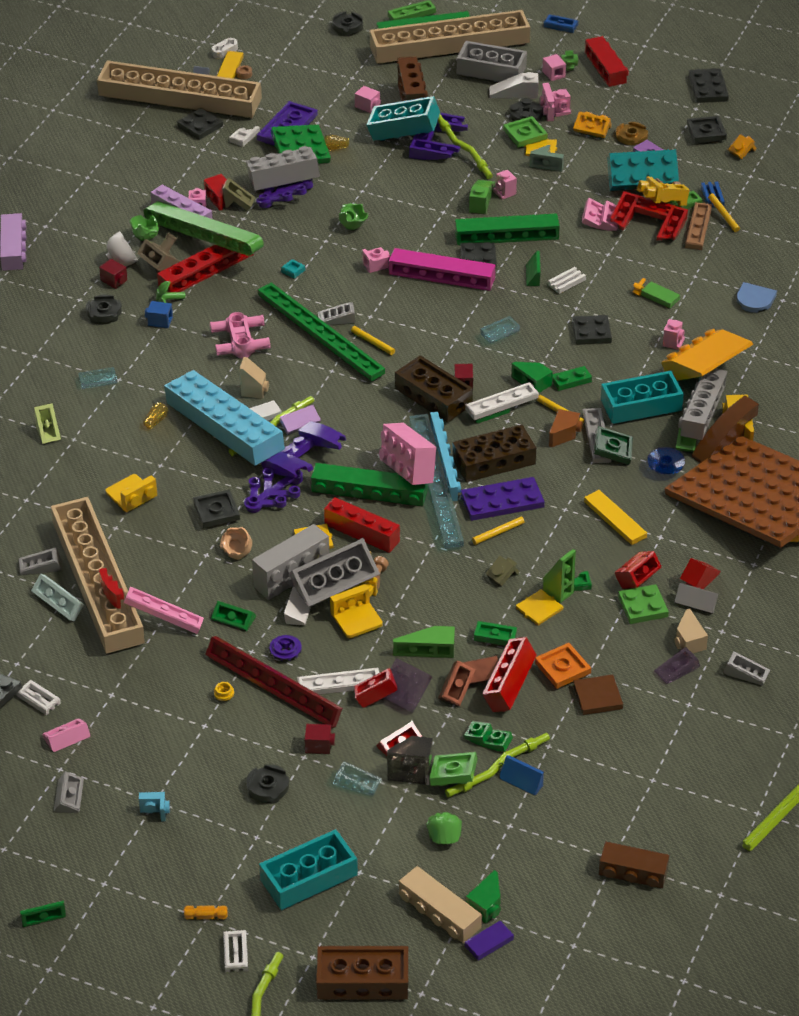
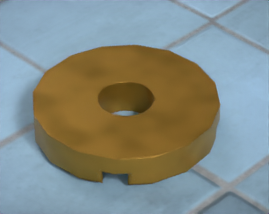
[615,122,648,146]

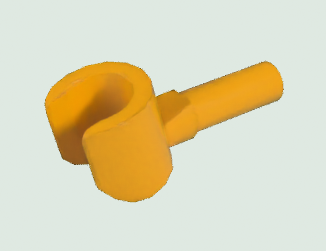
[632,278,646,296]

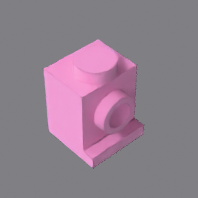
[552,89,571,117]
[493,170,517,200]
[189,188,206,207]
[362,247,390,273]
[663,319,685,350]

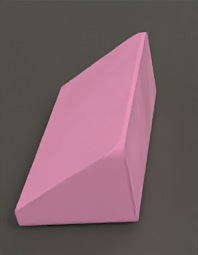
[42,718,90,752]

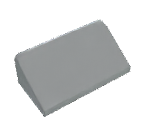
[54,771,84,813]

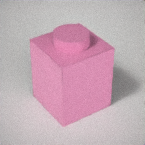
[542,54,566,81]
[355,86,381,113]

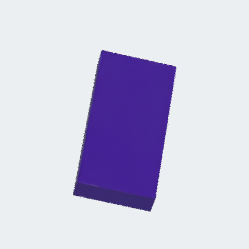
[465,921,514,961]

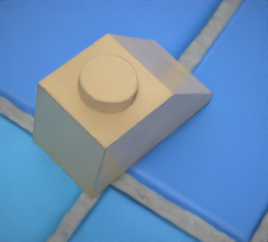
[240,357,269,399]
[675,609,708,656]

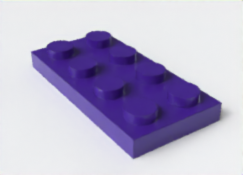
[257,101,318,146]
[461,477,545,521]

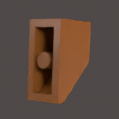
[549,409,583,447]

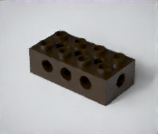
[395,355,473,423]
[452,424,537,482]

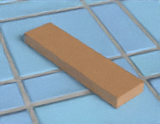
[685,202,712,250]

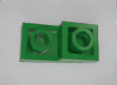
[464,721,513,752]

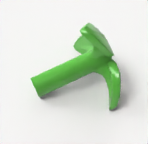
[156,281,186,303]

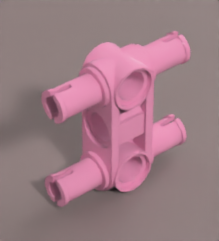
[210,312,271,359]

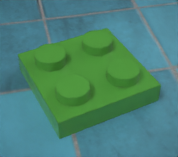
[503,116,548,147]
[618,584,669,624]
[429,752,477,786]

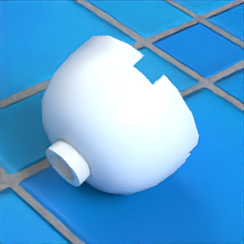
[106,231,138,266]

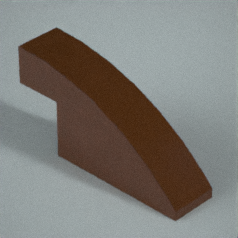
[692,395,759,463]

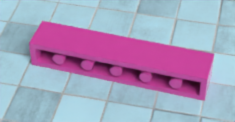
[389,248,496,291]

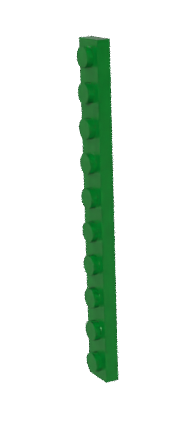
[258,282,385,381]

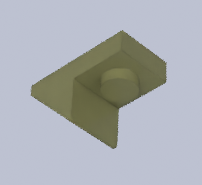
[222,177,255,211]

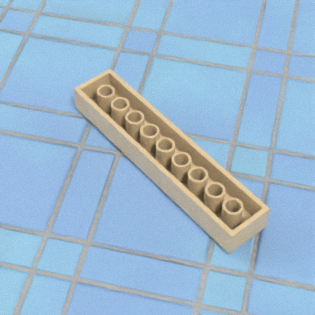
[370,10,530,63]
[97,61,262,118]
[51,497,145,654]

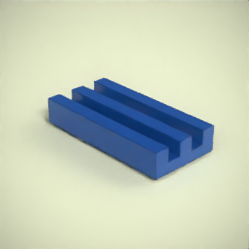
[544,14,578,33]
[701,181,725,207]

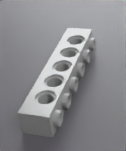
[678,369,728,440]

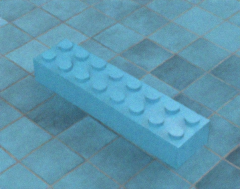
[164,370,285,465]

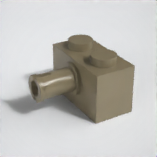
[137,233,179,271]

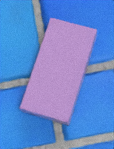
[279,405,321,435]

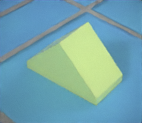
[34,403,61,444]

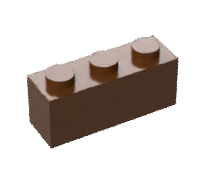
[599,841,670,888]

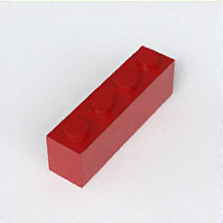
[585,36,629,87]
[324,497,400,553]
[482,637,537,712]

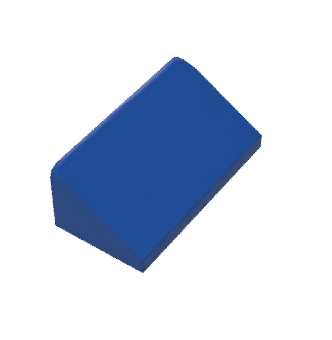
[500,755,544,795]

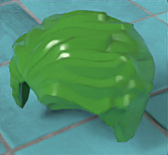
[339,203,368,230]
[130,215,159,241]
[426,812,462,844]

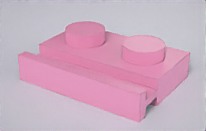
[539,83,555,121]

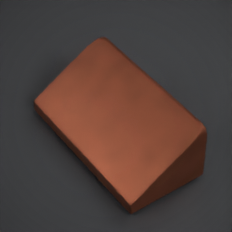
[462,656,498,683]
[438,660,476,706]

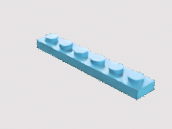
[430,412,461,502]

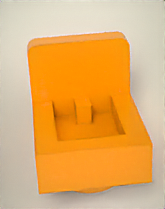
[728,134,757,159]

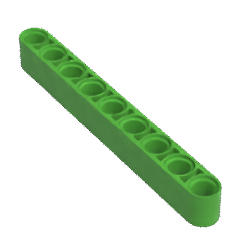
[143,201,264,256]

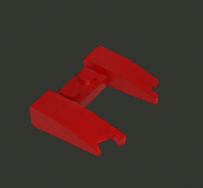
[610,191,688,241]

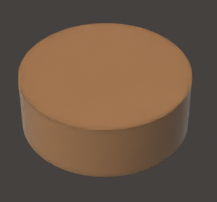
[236,65,252,79]

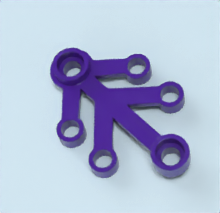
[256,179,314,208]
[244,468,303,513]

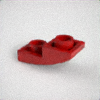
[99,568,124,609]

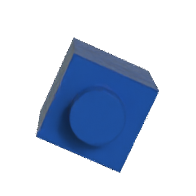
[145,301,173,328]

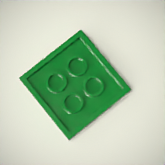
[271,124,331,164]

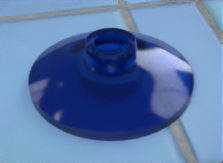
[647,447,685,474]

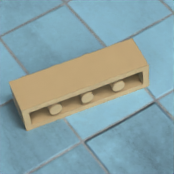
[399,866,482,943]

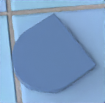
[737,282,777,313]

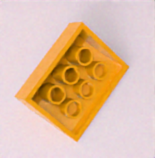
[661,329,753,381]

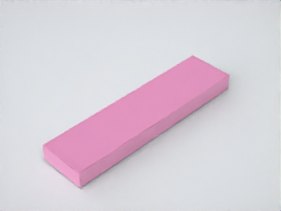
[124,587,204,634]

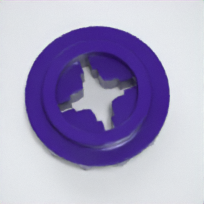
[269,635,302,662]

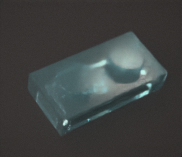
[480,316,520,343]

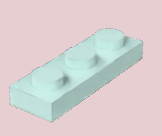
[31,574,84,621]

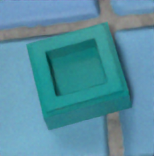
[281,259,306,279]

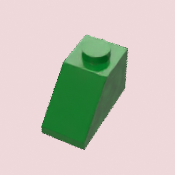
[511,362,553,393]
[466,870,501,924]

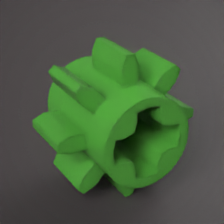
[561,50,578,70]

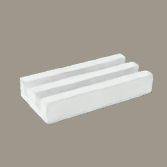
[548,267,586,294]
[17,680,61,715]
[224,930,248,973]

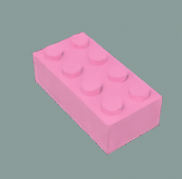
[379,423,436,485]

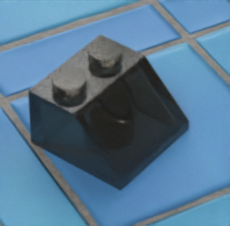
[387,736,433,785]

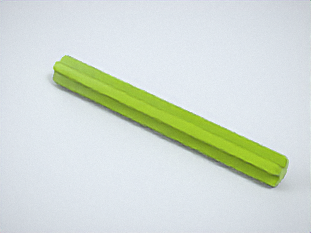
[742,784,799,851]

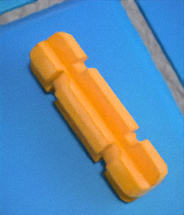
[184,906,228,919]

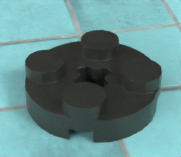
[332,12,363,37]
[510,98,542,122]
[86,294,122,323]
[247,764,289,804]

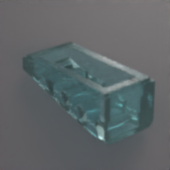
[333,761,382,796]

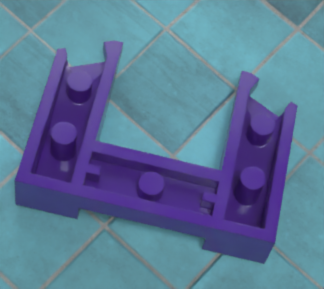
[409,113,468,160]
[261,421,346,478]

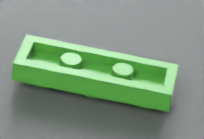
[388,0,436,21]

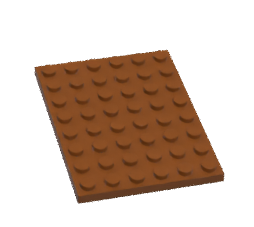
[665,436,799,548]

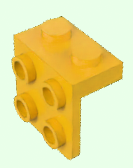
[106,474,157,513]
[330,584,383,638]

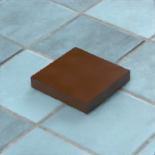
[573,674,623,715]

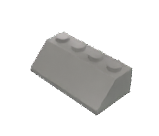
[289,538,380,607]

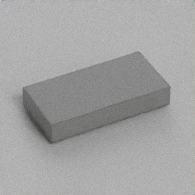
[675,583,719,613]

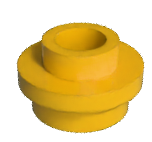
[214,682,234,701]

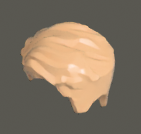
[220,527,252,560]

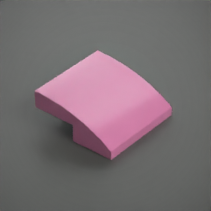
[581,198,618,231]

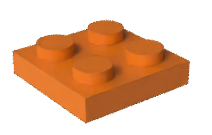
[535,643,591,689]

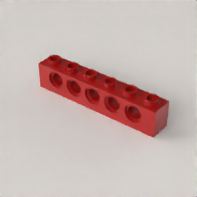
[157,244,254,292]

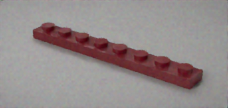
[205,636,343,728]

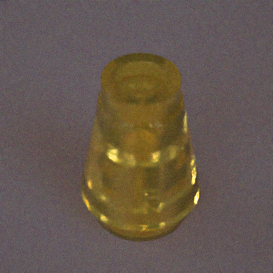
[324,134,349,150]
[143,402,168,429]

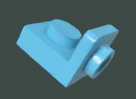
[139,792,170,821]

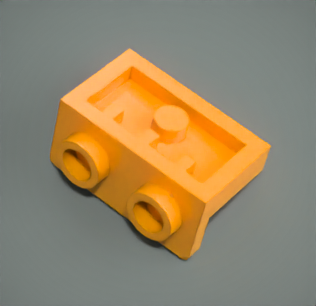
[573,111,612,138]

